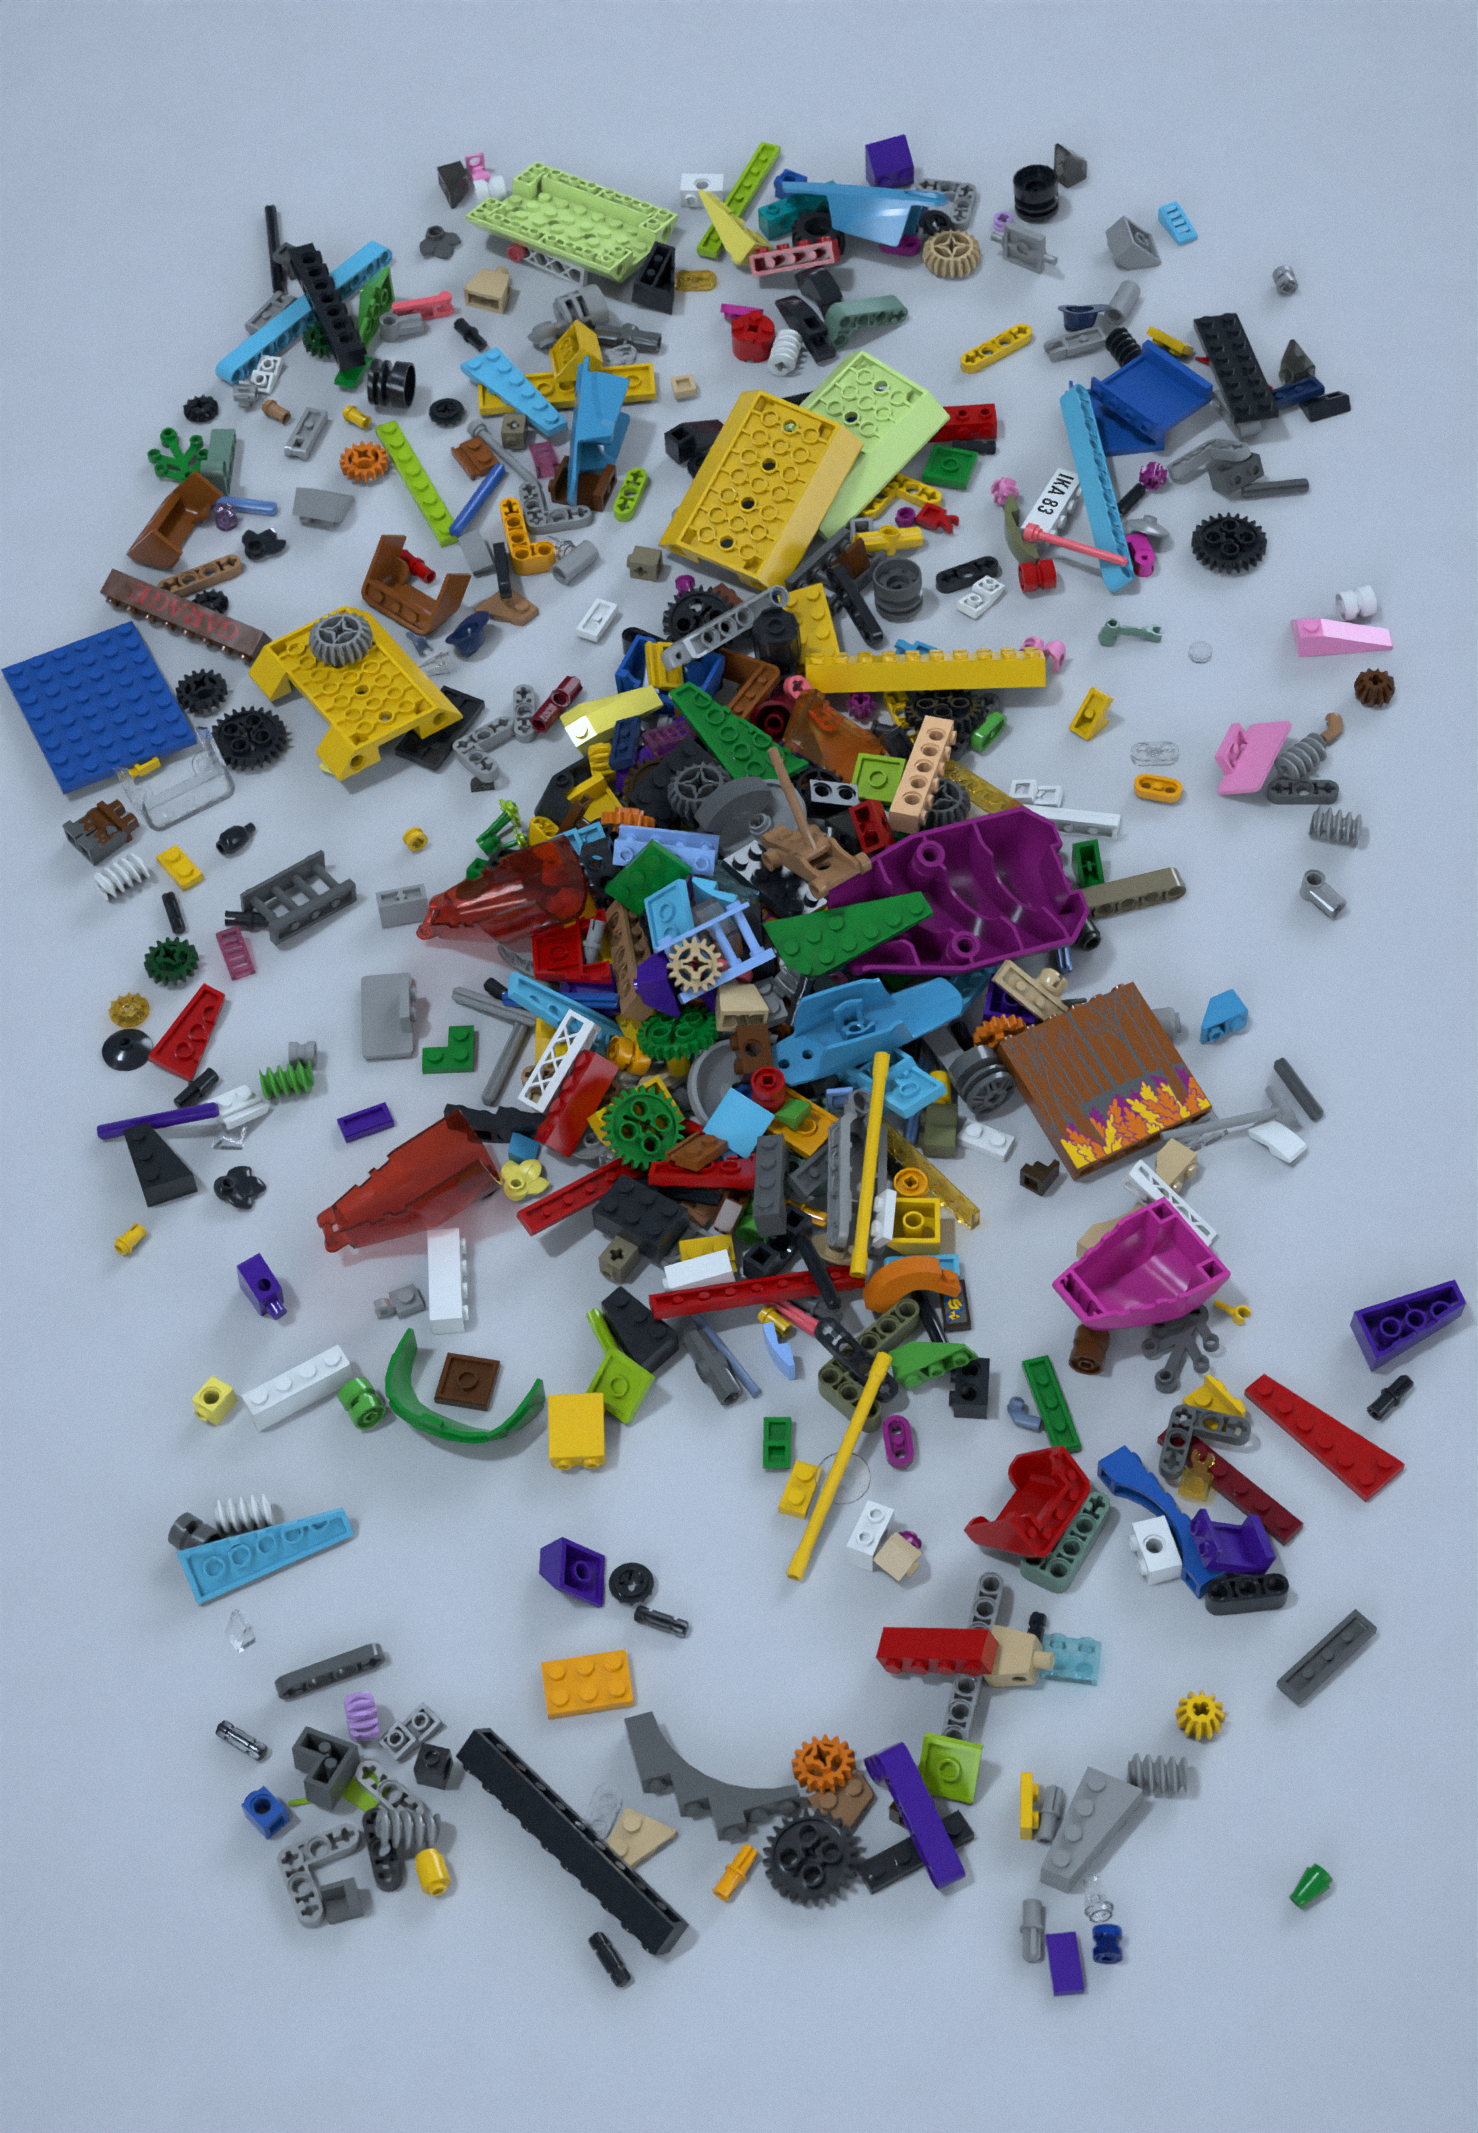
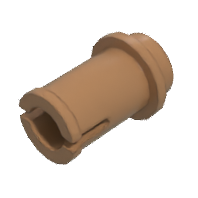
[262,399,291,424]

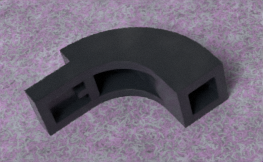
[794,265,843,320]

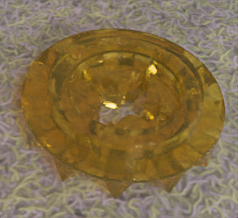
[108,992,150,1027]

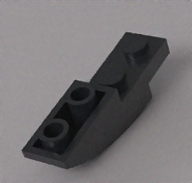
[775,295,837,363]
[444,1103,547,1143]

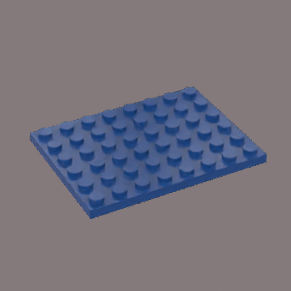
[1,621,198,795]

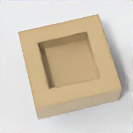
[671,374,697,399]

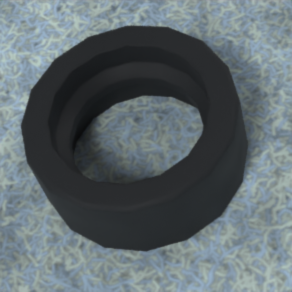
[741,903,764,950]

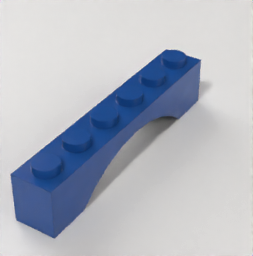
[1097,1445,1227,1599]

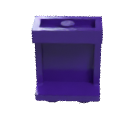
[1188,1508,1276,1575]

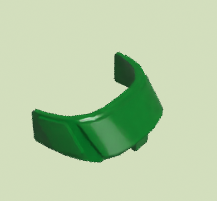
[385,1328,546,1444]

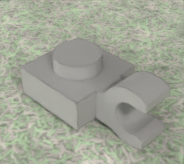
[373,1283,424,1319]

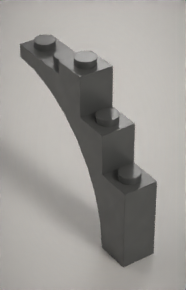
[624,1711,800,1841]

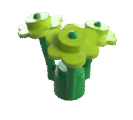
[476,799,528,855]

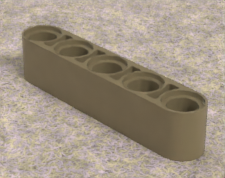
[1074,867,1186,920]

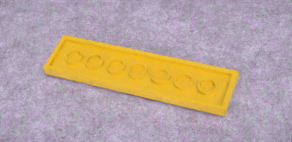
[478,363,656,415]

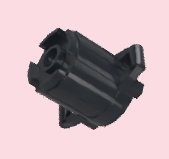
[752,607,802,685]

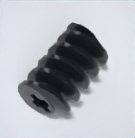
[1105,327,1142,368]

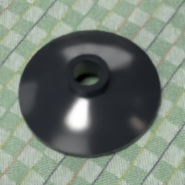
[102,1029,153,1071]

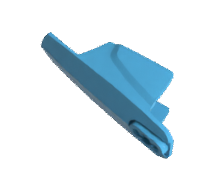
[782,181,949,247]
[567,356,630,506]
[771,977,962,1087]

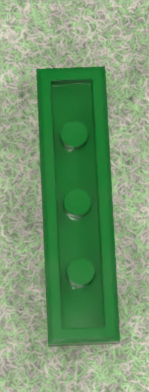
[1021,1355,1082,1454]

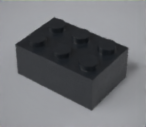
[592,1173,690,1264]

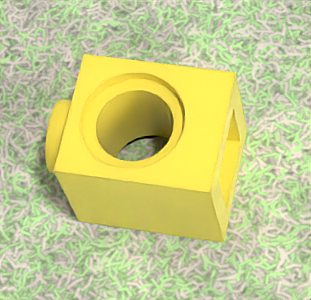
[191,1376,237,1426]

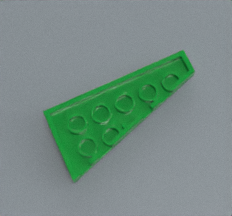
[669,682,809,780]
[761,891,933,976]

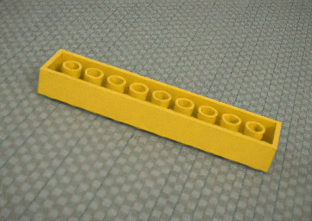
[805,647,1046,694]

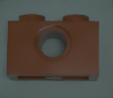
[730,1023,774,1084]

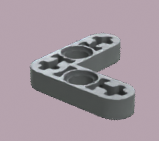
[1159,1404,1251,1480]

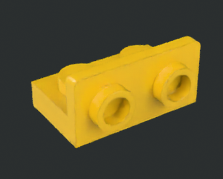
[1182,1374,1246,1432]

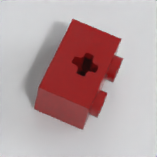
[848,799,896,856]

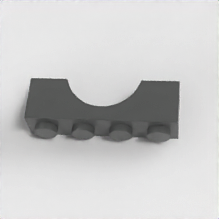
[753,1134,790,1237]

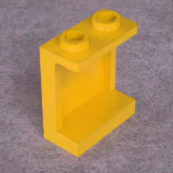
[565,772,622,822]
[548,1393,606,1470]

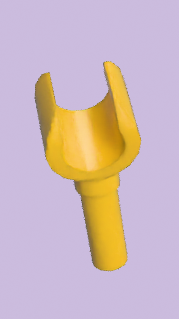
[1214,1299,1251,1325]

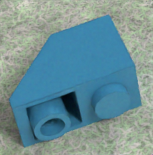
[1200,989,1248,1045]

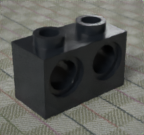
[804,779,859,823]
[578,836,624,899]
[949,1357,990,1420]

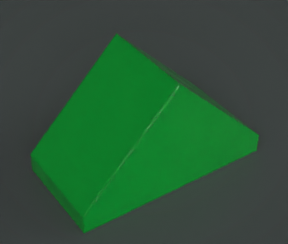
[1071,839,1105,889]

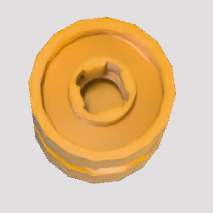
[605,1035,652,1076]
[894,1168,928,1198]

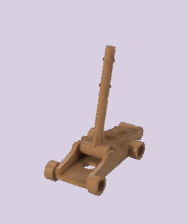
[760,747,872,900]

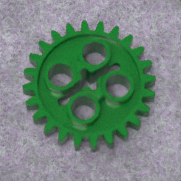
[636,1005,721,1062]
[600,1085,685,1171]

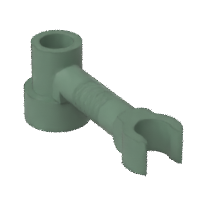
[1098,618,1163,646]

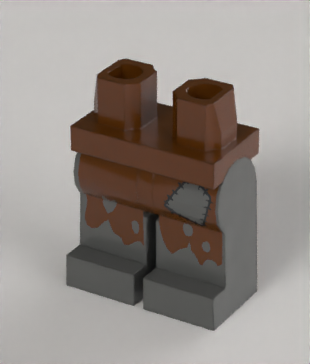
[62,799,139,866]

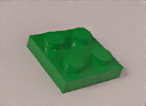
[922,444,978,490]

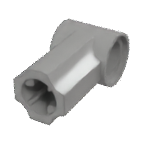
[379,313,424,342]
[1300,869,1347,917]

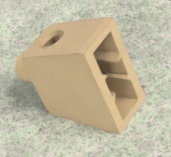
[464,266,512,314]
[715,978,769,1031]
[983,1625,1055,1688]

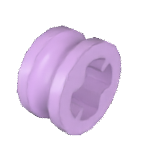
[993,211,1013,233]

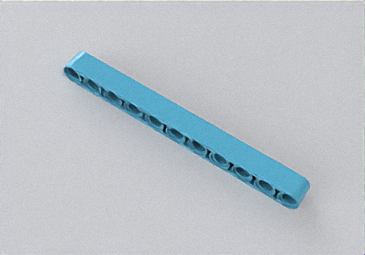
[215,241,392,386]
[1059,384,1135,592]

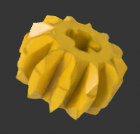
[588,742,616,783]
[1175,1689,1225,1741]

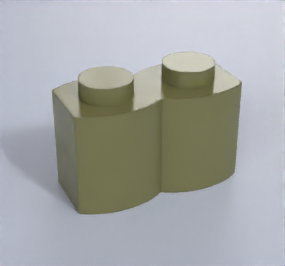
[919,1103,959,1157]

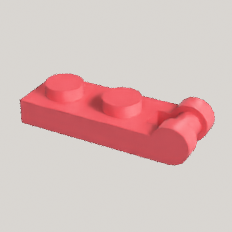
[392,291,454,321]

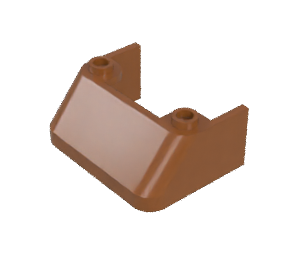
[126,470,224,569]
[361,534,472,635]
[674,647,780,721]

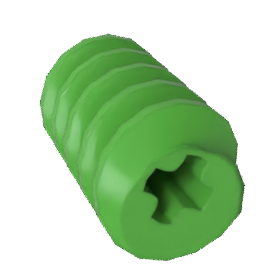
[259,1060,314,1100]

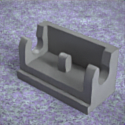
[375,883,431,929]

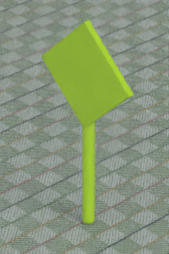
[288,1771,392,1812]

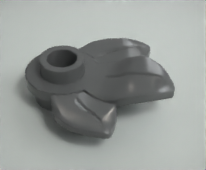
[419,225,461,259]

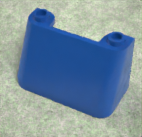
[615,635,725,720]

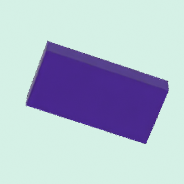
[337,1102,395,1143]
[1045,1931,1084,1996]

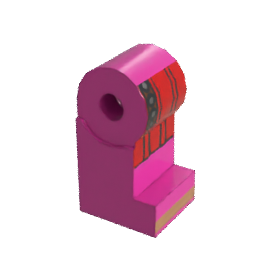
[1125,532,1155,577]

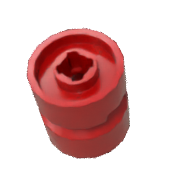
[1018,558,1057,593]
[751,1066,786,1114]

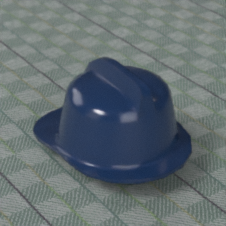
[1058,304,1111,331]
[445,611,490,658]

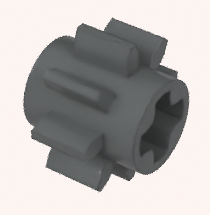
[771,968,800,999]

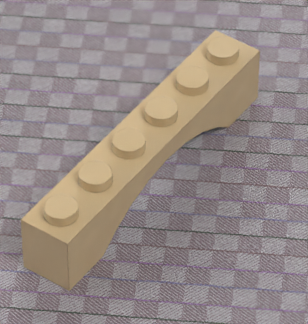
[1076,1138,1198,1259]

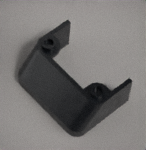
[534,756,619,841]

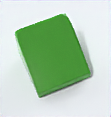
[775,1098,811,1130]

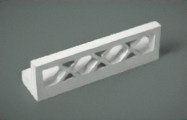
[523,248,588,288]
[1023,804,1120,842]
[517,1009,602,1116]
[1119,1159,1217,1246]

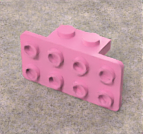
[1214,721,1292,795]

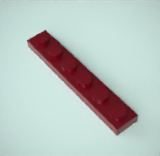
[1157,1423,1303,1546]

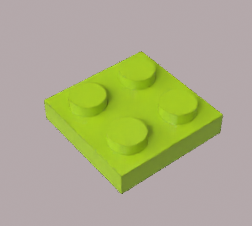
[851,753,907,806]
[586,1347,655,1424]
[918,1732,984,1804]

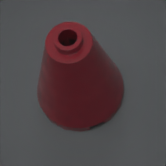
[751,695,799,746]

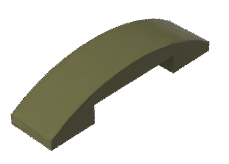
[1004,494,1040,565]

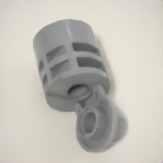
[527,284,609,350]

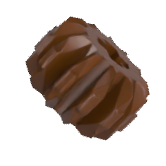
[1354,668,1395,708]

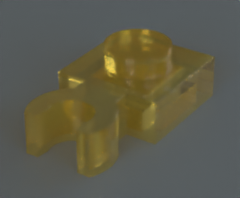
[1178,1449,1215,1502]

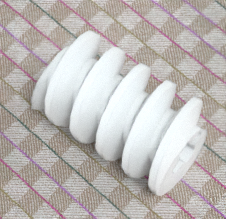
[768,329,803,376]
[93,853,150,901]
[215,1493,275,1534]

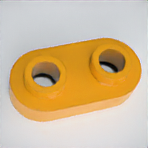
[1134,774,1183,803]

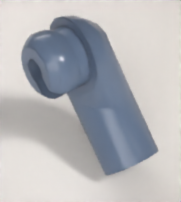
[1007,1396,1042,1431]

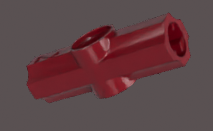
[530,676,583,733]

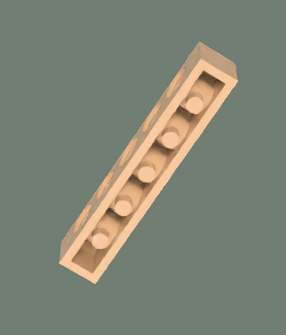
[889,715,957,834]

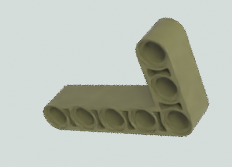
[818,1298,919,1433]

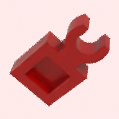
[916,502,959,534]

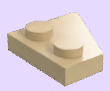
[607,1807,677,1869]

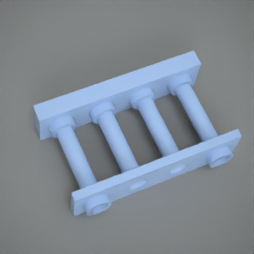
[612,824,720,876]
[653,900,776,1005]

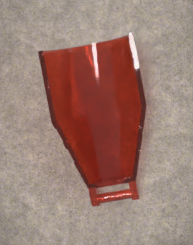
[416,834,588,944]
[316,1108,503,1253]

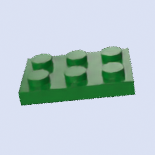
[605,839,692,917]

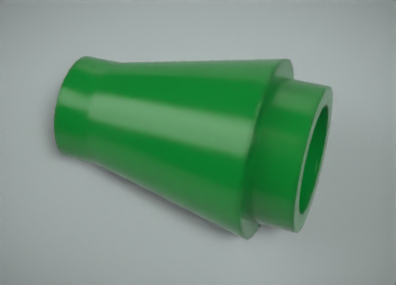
[1289,1863,1333,1909]

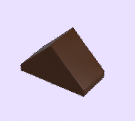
[829,537,871,580]

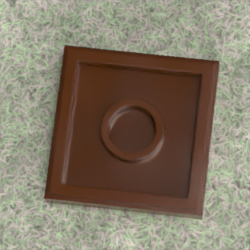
[434,1352,501,1412]

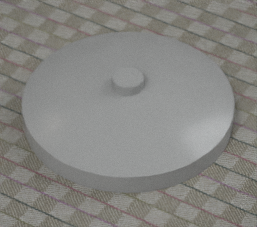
[718,779,807,859]
[687,1039,765,1134]

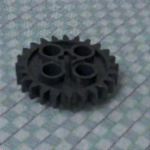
[1191,512,1267,574]
[662,585,734,654]
[904,689,982,734]
[209,706,287,771]
[762,1808,860,1907]

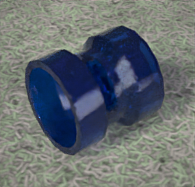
[1092,1924,1123,1964]

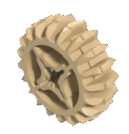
[922,228,981,279]

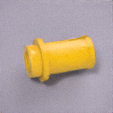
[342,405,371,430]
[113,1223,147,1255]
[757,1305,793,1338]

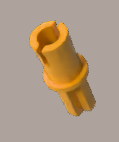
[784,1197,827,1228]
[712,1845,758,1902]

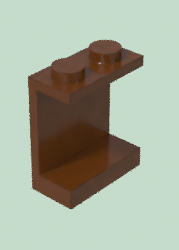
[548,455,617,513]

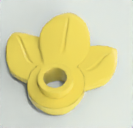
[501,1159,550,1201]

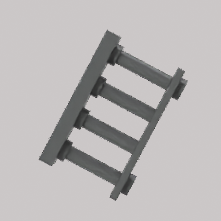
[785,527,886,617]
[240,850,357,946]

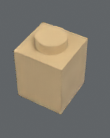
[873,1532,923,1581]

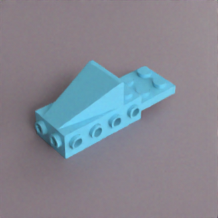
[836,1048,947,1119]

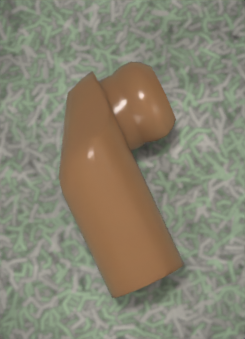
[1320,712,1342,745]

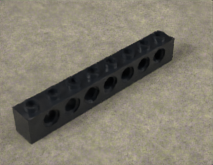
[288,243,367,372]

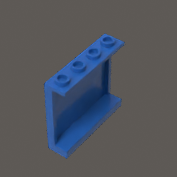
[1090,340,1213,440]
[1065,381,1165,457]

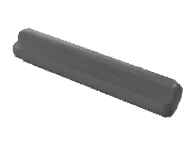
[1241,478,1309,498]
[1273,1058,1324,1121]

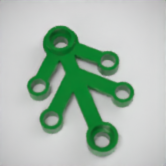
[147,428,209,484]

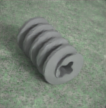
[1274,732,1327,780]
[1309,805,1363,845]
[1127,1753,1188,1794]
[375,1808,441,1850]

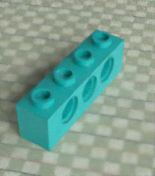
[758,180,836,240]

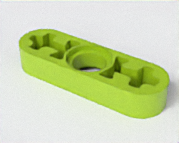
[613,468,648,522]

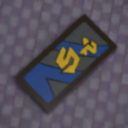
[939,1279,971,1332]

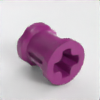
[675,575,695,598]

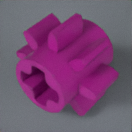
[1139,462,1167,490]
[846,692,876,721]

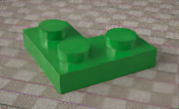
[422,1025,475,1074]

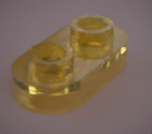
[674,270,716,292]

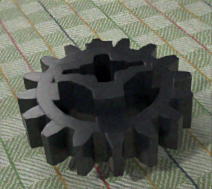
[176,669,228,714]

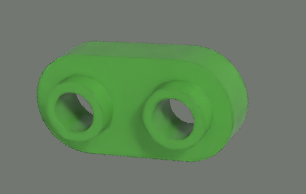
[970,712,1007,752]

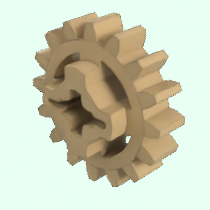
[666,937,723,995]

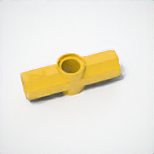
[852,525,923,556]

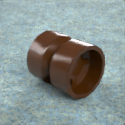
[1069,1324,1110,1375]

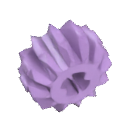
[344,1691,379,1742]

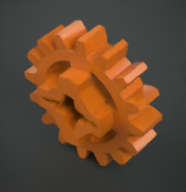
[339,441,389,483]
[601,807,655,834]
[972,1014,1027,1053]
[791,1734,856,1795]

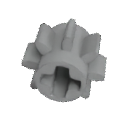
[233,380,258,407]

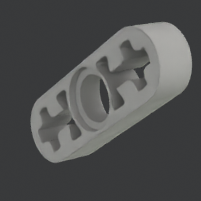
[513,684,536,744]
[356,1760,425,1815]

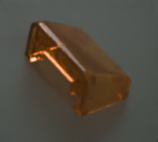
[782,689,886,784]

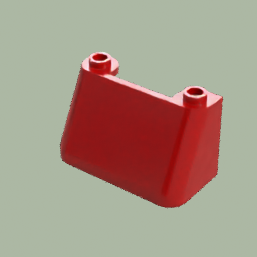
[964,1445,1090,1559]

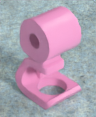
[465,152,490,182]
[1019,636,1066,673]

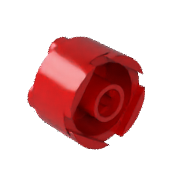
[731,310,775,363]

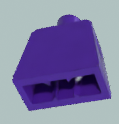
[236,1253,287,1320]

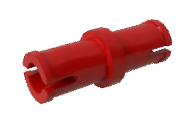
[399,549,436,584]

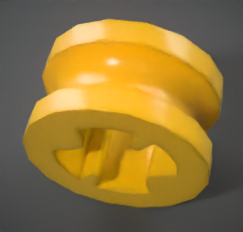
[403,827,428,851]

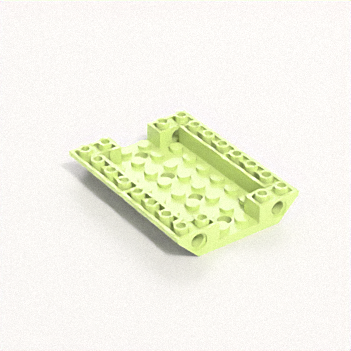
[465,162,678,283]
[784,350,950,541]

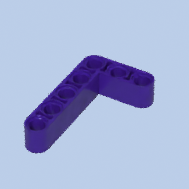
[863,1742,966,1890]

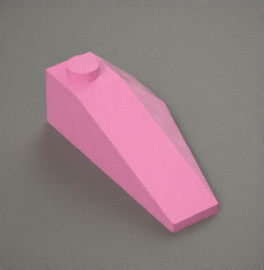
[1291,618,1393,657]

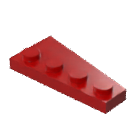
[148,983,225,1082]
[648,1153,756,1190]

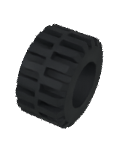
[791,210,845,266]

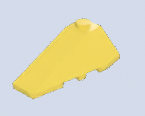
[698,189,775,267]
[560,685,664,756]

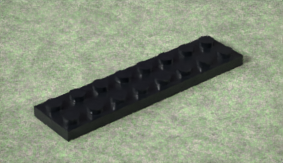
[1193,313,1279,424]

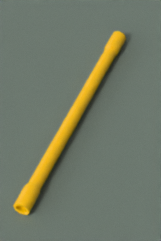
[850,1052,890,1278]
[786,1352,893,1581]

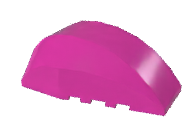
[1052,1196,1231,1331]

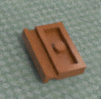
[451,436,500,481]
[665,1131,728,1172]

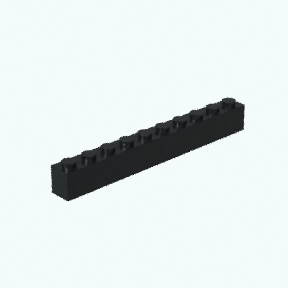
[455,1728,689,1956]

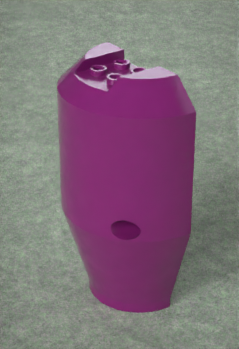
[827,806,1090,976]

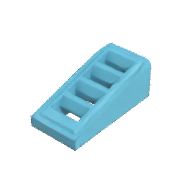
[1158,201,1198,245]

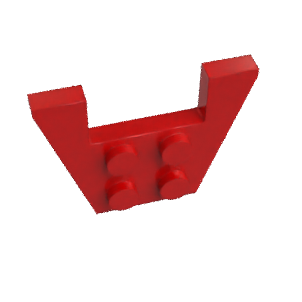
[532,909,612,984]

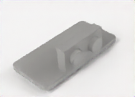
[361,972,417,1059]

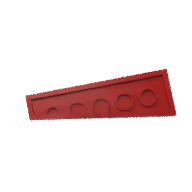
[1244,1374,1405,1502]

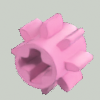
[990,477,1019,506]

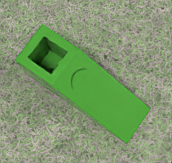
[888,1341,978,1390]

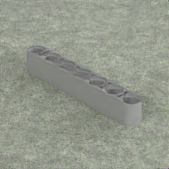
[941,1572,1004,1742]

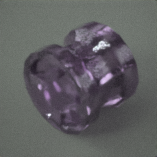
[213,502,238,532]

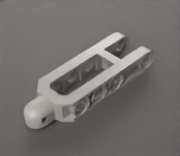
[660,585,789,672]
[827,1089,887,1256]

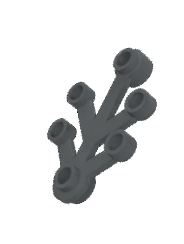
[1141,1304,1219,1393]

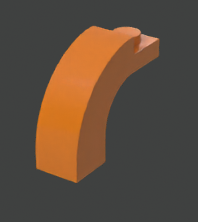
[862,1256,961,1314]

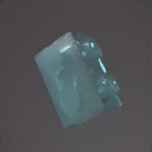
[1039,1633,1102,1686]

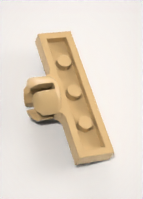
[992,960,1069,1022]

